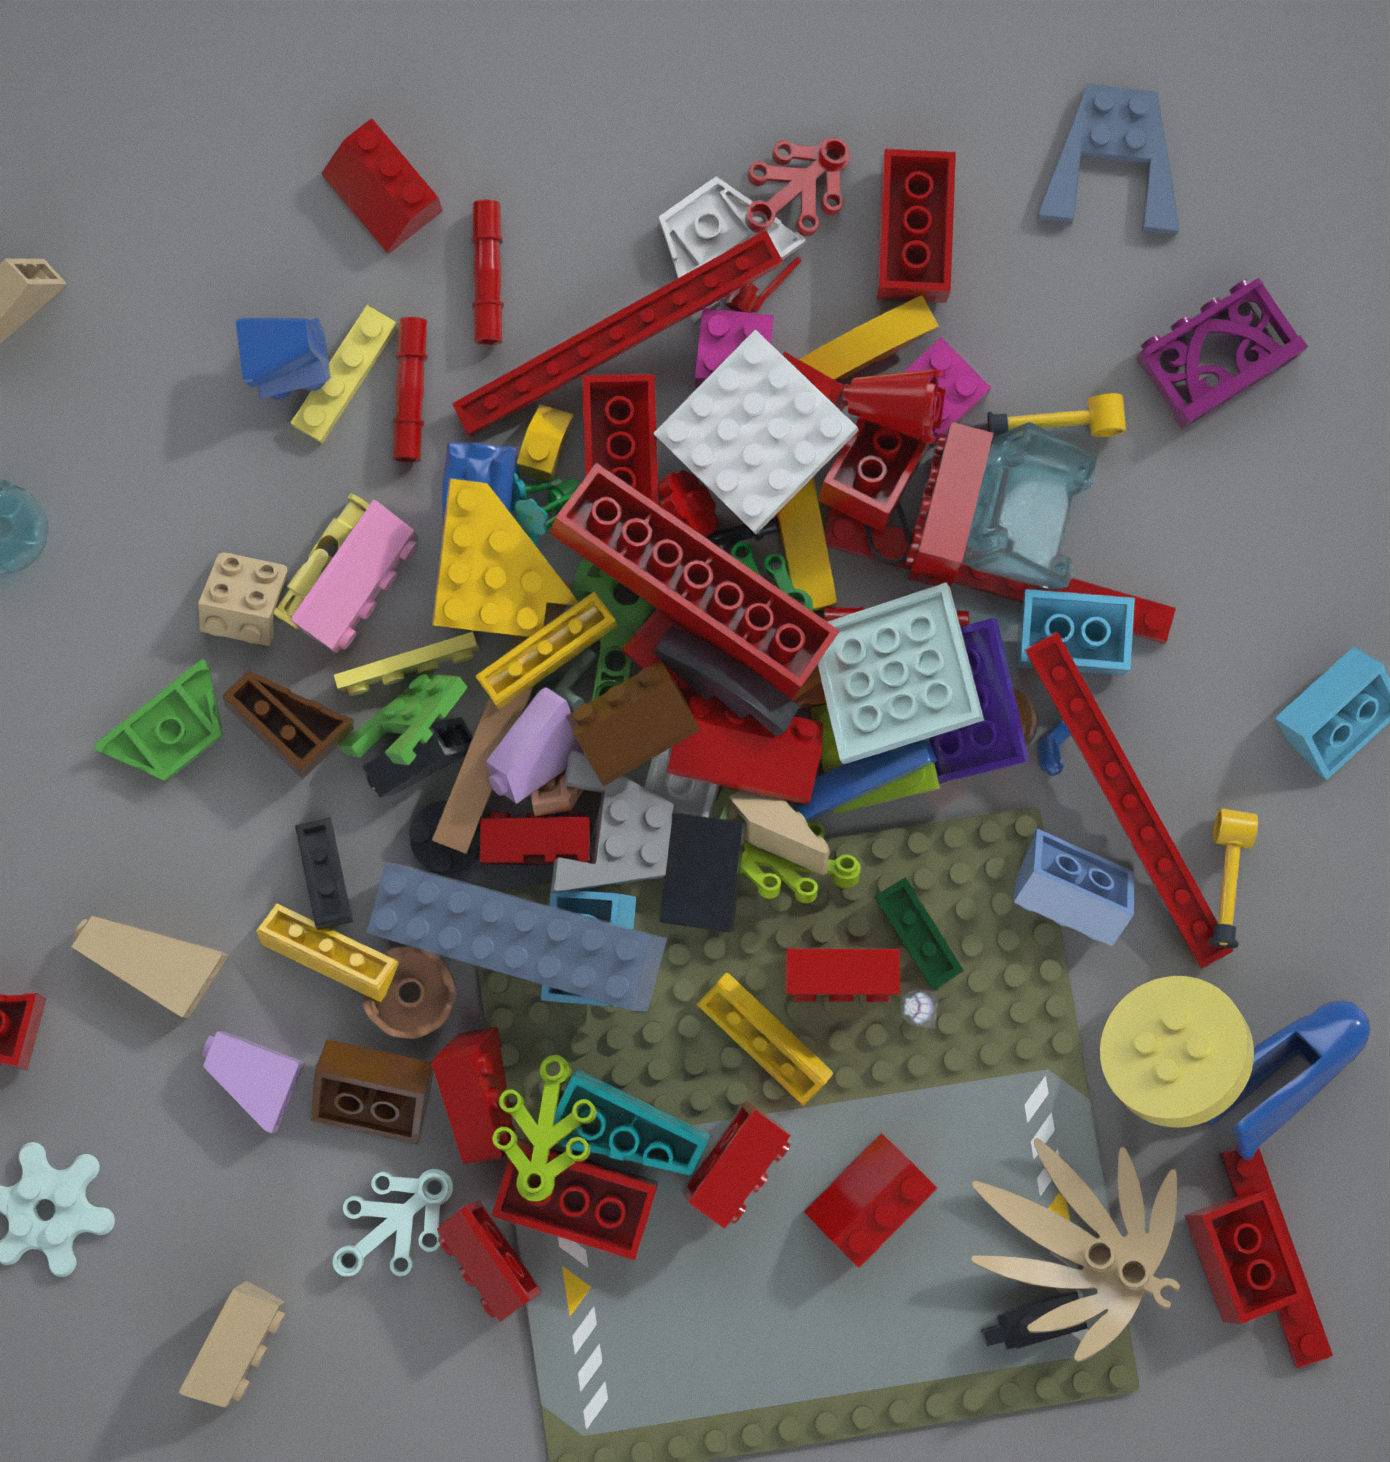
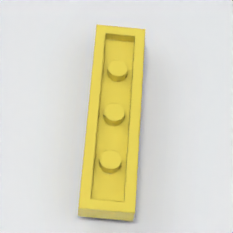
[290,305,398,444]
[334,632,480,696]

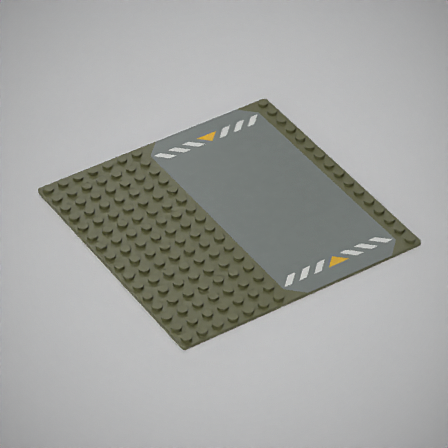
[477,807,1139,1462]

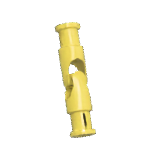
[273,493,370,630]

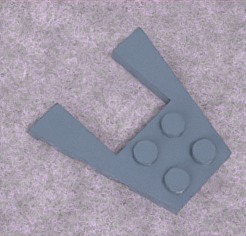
[1037,84,1180,235]

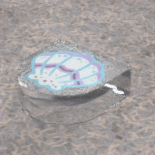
[899,990,939,1029]

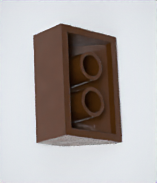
[566,661,700,786]
[311,1039,434,1144]

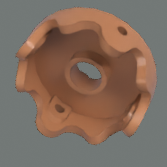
[363,946,456,1039]

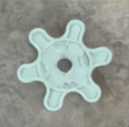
[0,1142,115,1277]

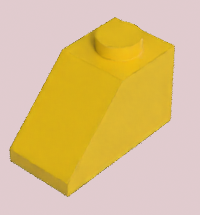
[517,404,574,481]

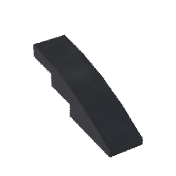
[652,626,799,737]

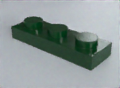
[874,877,964,991]

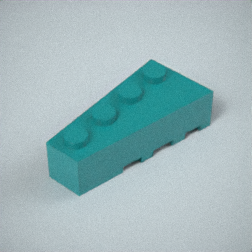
[554,1069,710,1175]

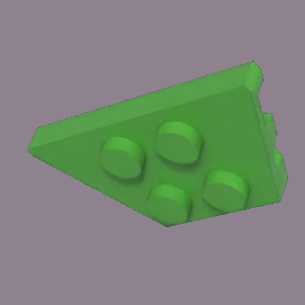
[93,658,224,782]

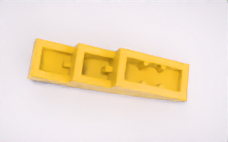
[799,295,939,381]

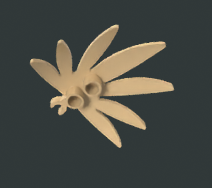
[971,1138,1180,1362]

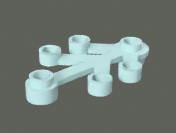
[333,1169,453,1277]

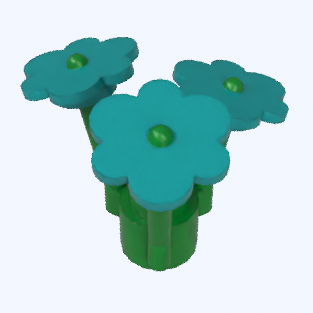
[510,473,580,547]

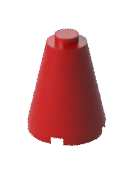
[842,369,946,443]

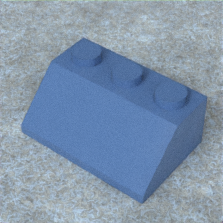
[1014,829,1134,946]

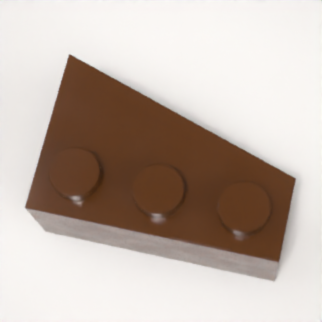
[222,670,354,780]

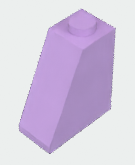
[486,687,584,803]
[202,1031,305,1133]

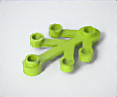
[740,822,861,903]
[493,1055,597,1202]

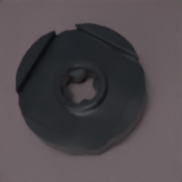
[409,800,481,873]

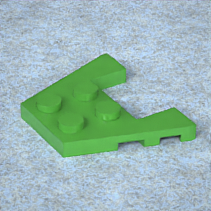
[338,674,468,765]

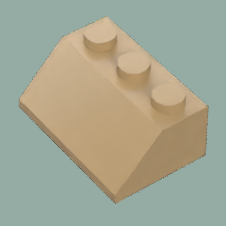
[178,1281,286,1408]

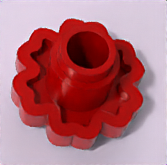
[658,469,719,537]

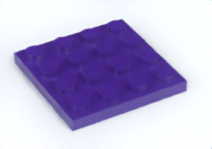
[928,618,1030,784]

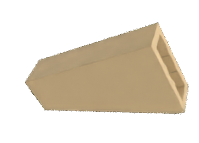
[71,916,229,1018]

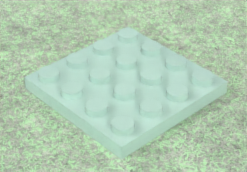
[818,583,984,764]

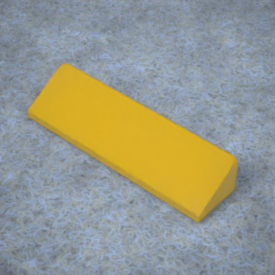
[777,477,837,611]
[475,591,617,710]
[256,903,399,1002]
[696,973,833,1106]

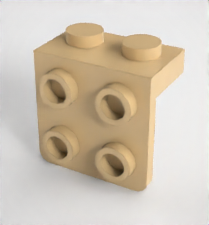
[198,552,288,646]

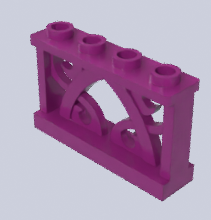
[1136,277,1308,430]

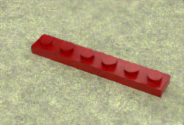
[1220,1148,1333,1368]

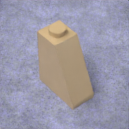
[0,258,67,344]

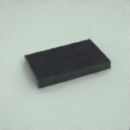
[660,813,746,933]

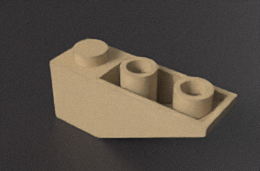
[728,790,830,875]

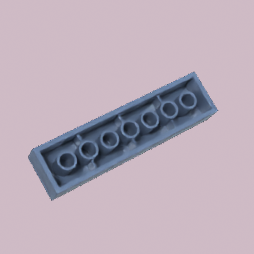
[367,862,667,1012]

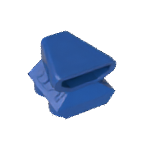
[236,318,331,400]

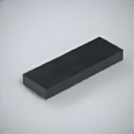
[295,817,353,930]

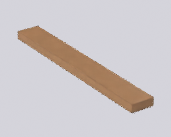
[432,580,573,854]

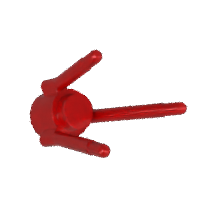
[724,257,801,313]

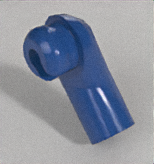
[1037,721,1071,776]

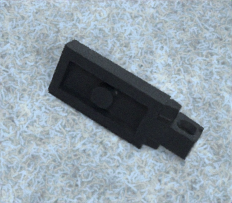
[981,1291,1088,1350]

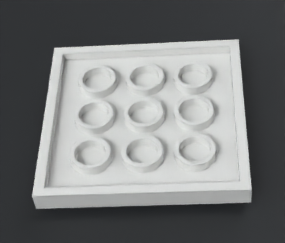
[653,329,859,534]

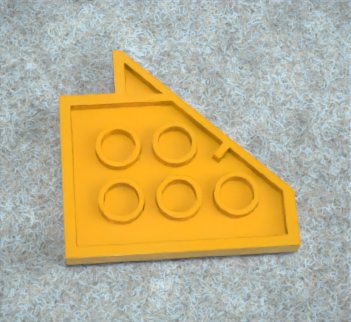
[432,479,578,637]

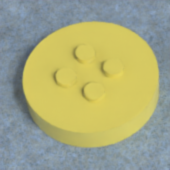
[1100,976,1254,1128]

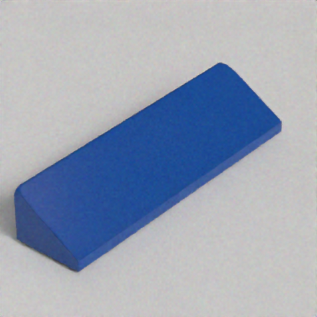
[796,739,937,822]

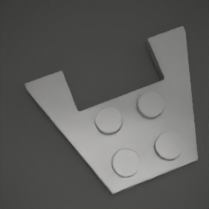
[551,751,674,894]

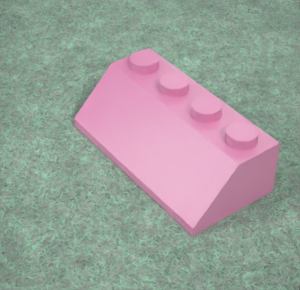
[290,499,418,654]

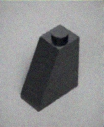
[363,717,473,798]

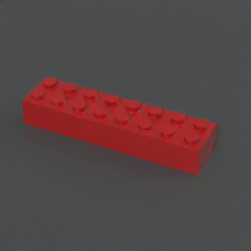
[550,463,840,700]

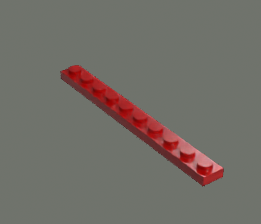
[452,230,784,437]
[824,509,1176,644]
[1024,632,1234,969]

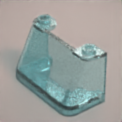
[962,422,1097,590]

